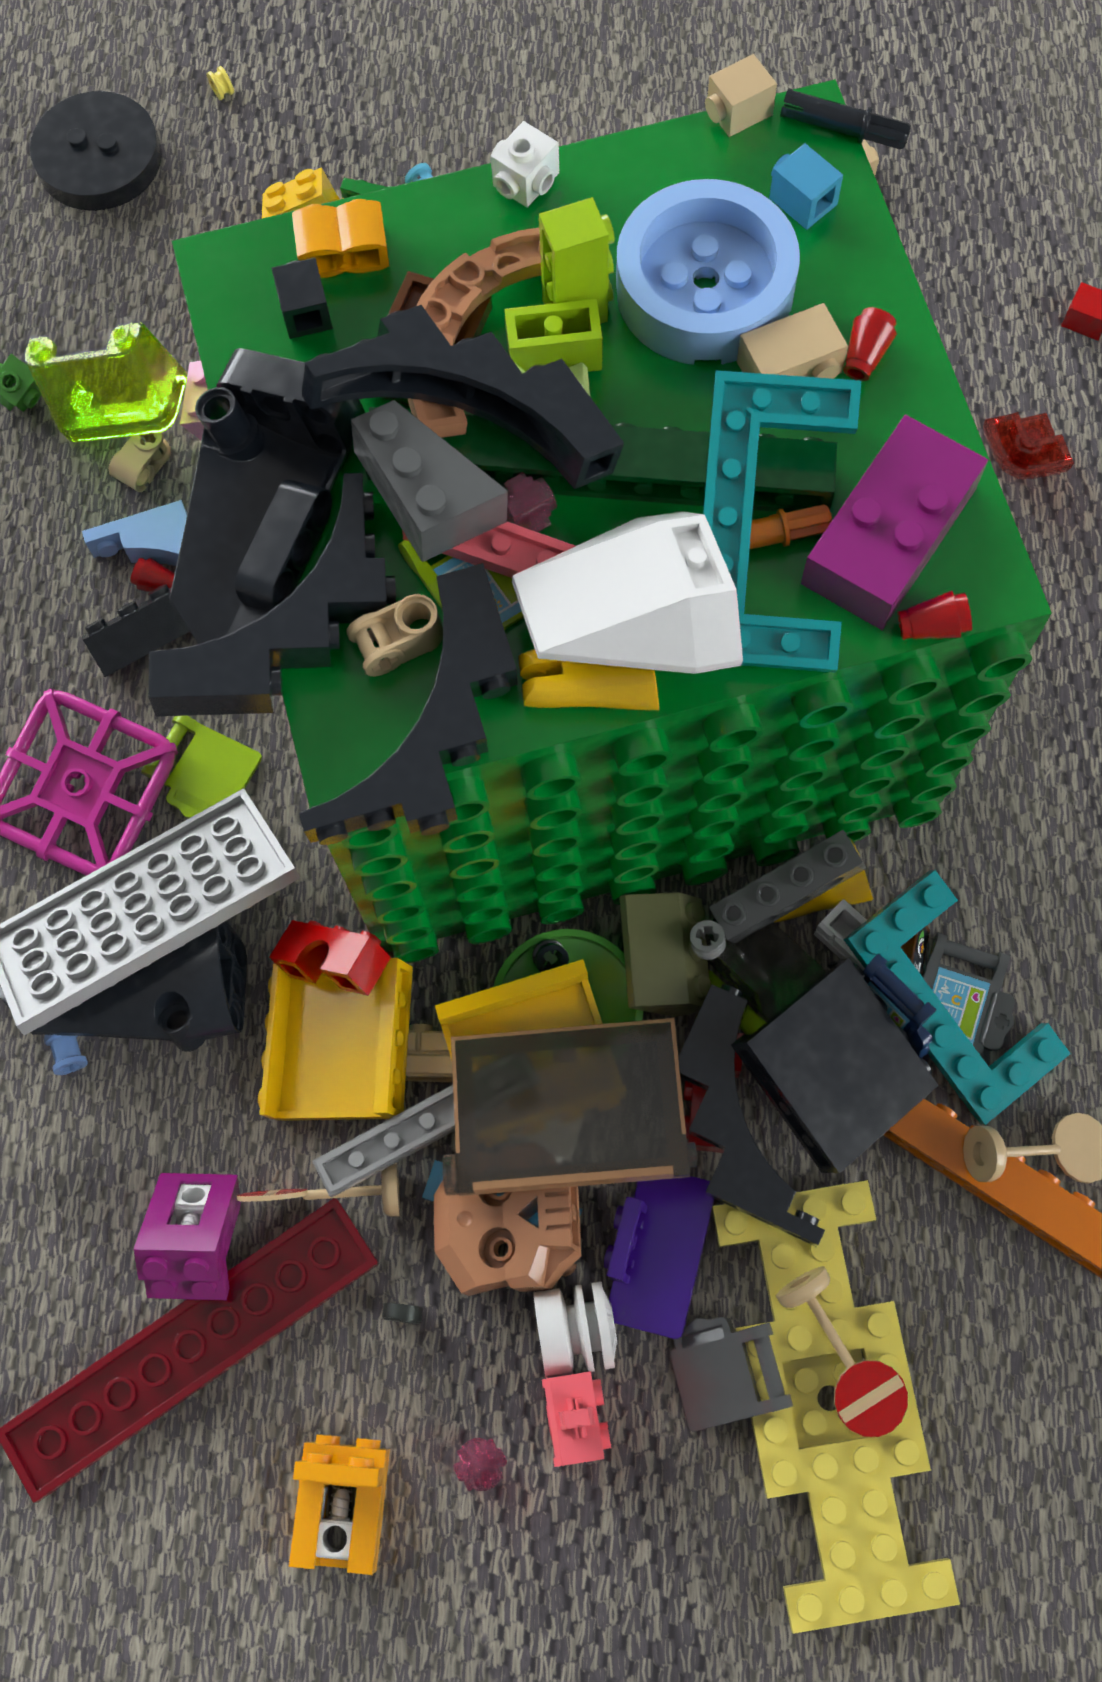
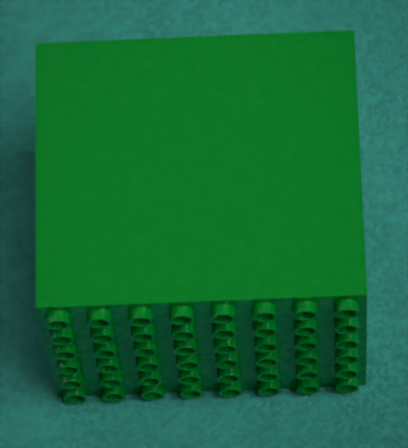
[171,79,1052,963]

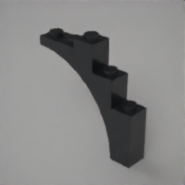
[301,305,624,489]
[149,473,396,717]
[299,563,518,845]

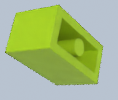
[505,299,602,372]

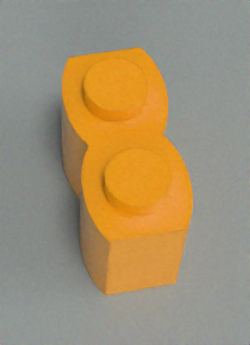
[292,199,389,278]

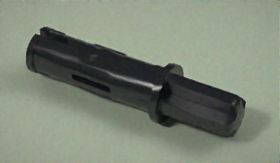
[780,88,911,149]

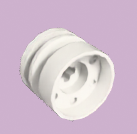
[533,1281,617,1379]

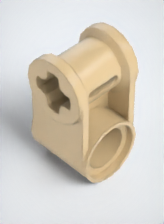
[109,423,171,492]
[346,594,443,676]

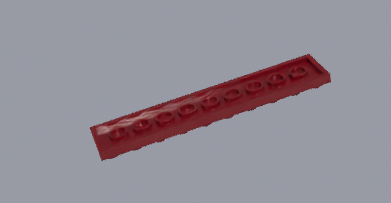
[0,1198,380,1503]

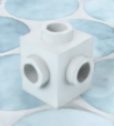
[490,121,559,208]

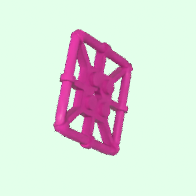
[0,688,178,876]

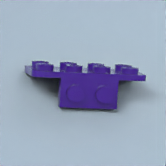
[604,1176,715,1339]

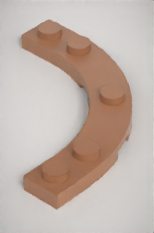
[408,228,541,438]

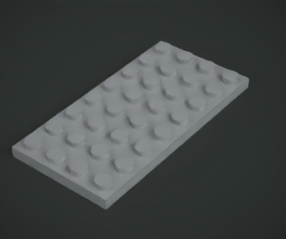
[0,788,300,1036]

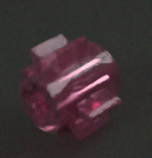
[504,472,557,532]
[453,1438,507,1491]

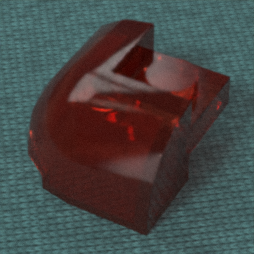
[983,412,1074,479]

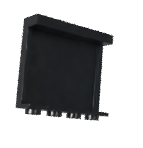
[731,958,939,1173]

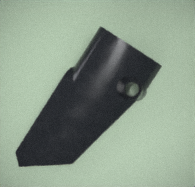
[169,348,366,644]
[0,920,247,1052]

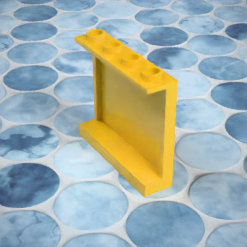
[258,958,413,1121]
[435,959,627,1148]

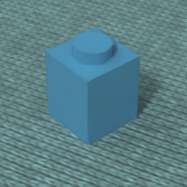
[769,143,843,230]

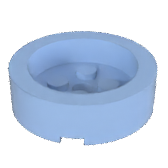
[616,179,800,365]

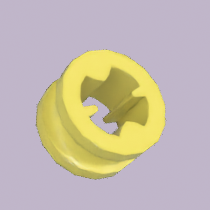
[206,66,234,100]

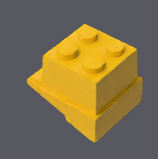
[262,167,344,218]

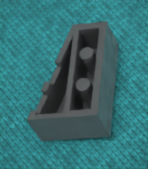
[351,400,508,562]

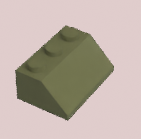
[620,892,712,1017]

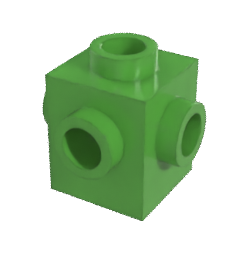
[0,354,47,412]

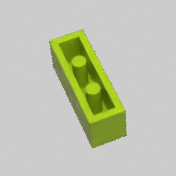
[539,197,615,324]

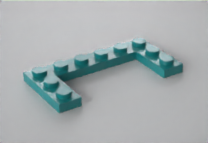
[703,370,861,673]
[843,870,1071,1125]

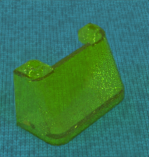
[24,322,188,442]

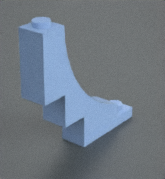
[82,500,187,566]

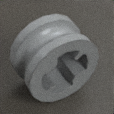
[690,920,726,960]

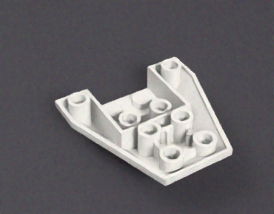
[512,511,743,674]

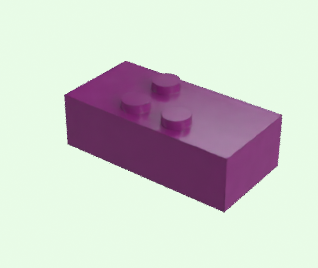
[801,414,989,631]

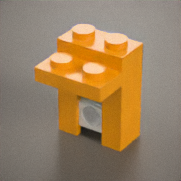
[289,1434,390,1575]

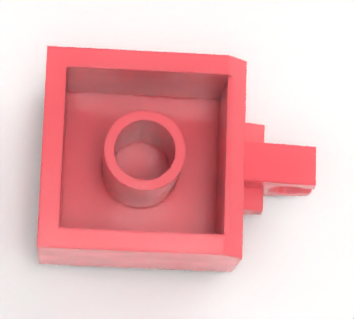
[542,1371,611,1467]

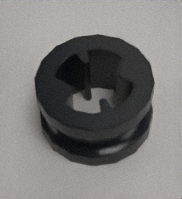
[532,939,569,972]

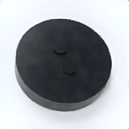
[30,91,162,211]

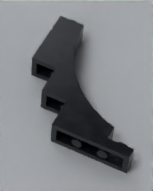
[678,984,825,1247]

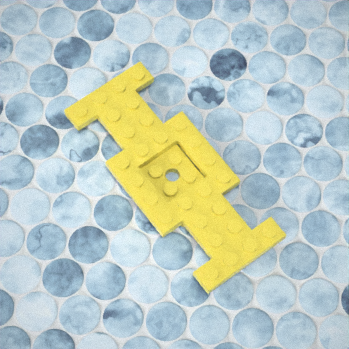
[712,1180,960,1634]

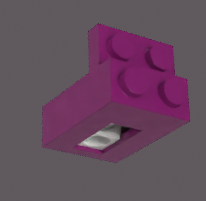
[133,1173,241,1300]

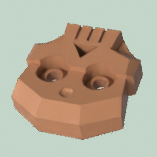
[434,1144,581,1296]

